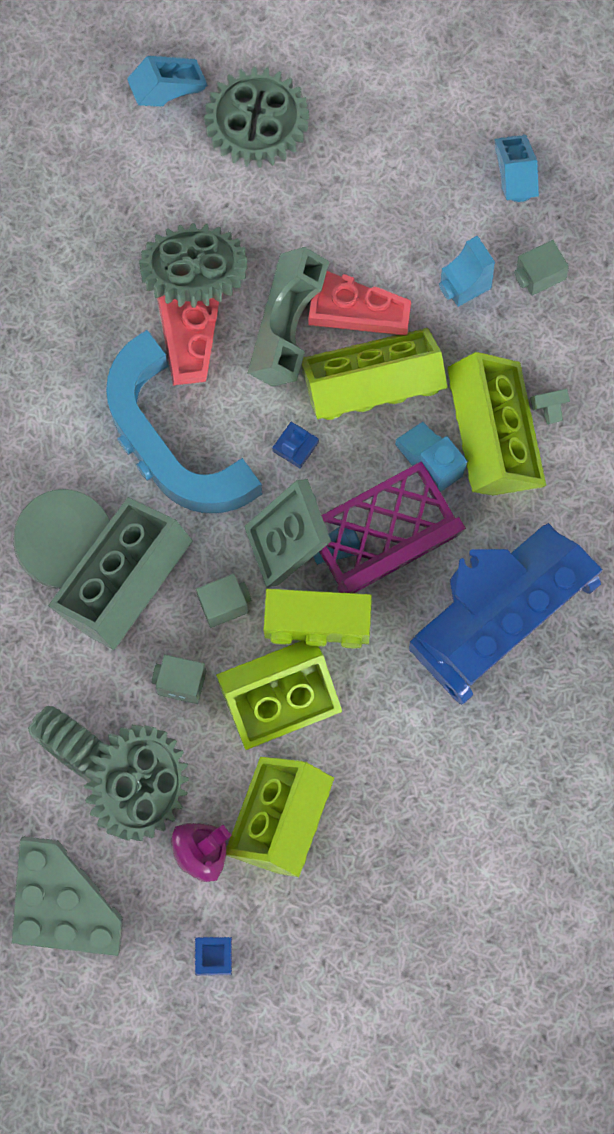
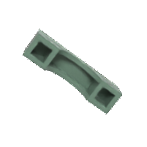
[247,247,329,387]

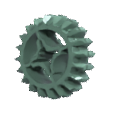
[28,706,104,782]

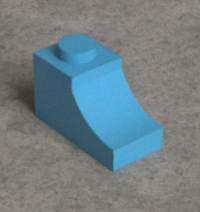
[127,55,208,107]
[494,135,539,202]
[439,235,495,307]
[395,422,468,492]

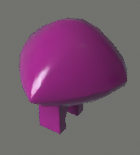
[171,823,232,882]

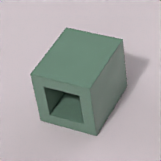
[514,240,569,296]
[196,574,252,628]
[152,654,207,704]

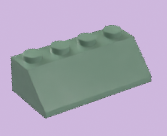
[48,497,193,650]

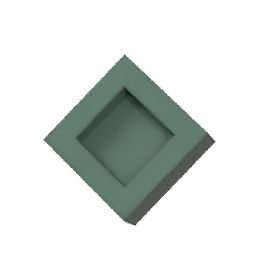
[530,389,570,425]

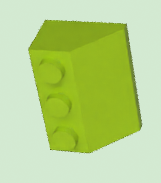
[263,589,372,648]
[216,641,342,750]
[226,756,334,877]

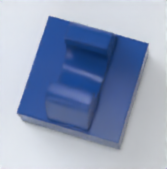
[272,422,319,469]
[195,937,232,976]

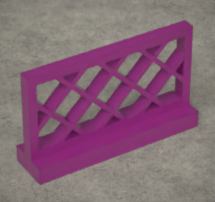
[319,461,466,594]

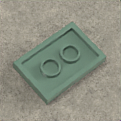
[244,479,331,588]

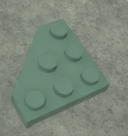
[12,836,123,956]

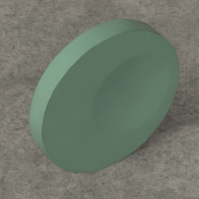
[13,489,110,589]

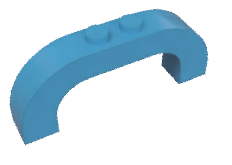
[106,330,263,513]

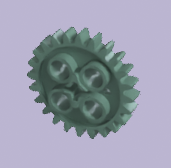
[204,67,309,168]
[139,223,247,308]
[84,724,189,841]

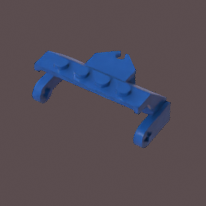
[409,523,603,705]

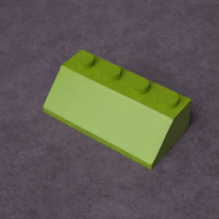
[301,328,448,420]
[447,352,547,496]

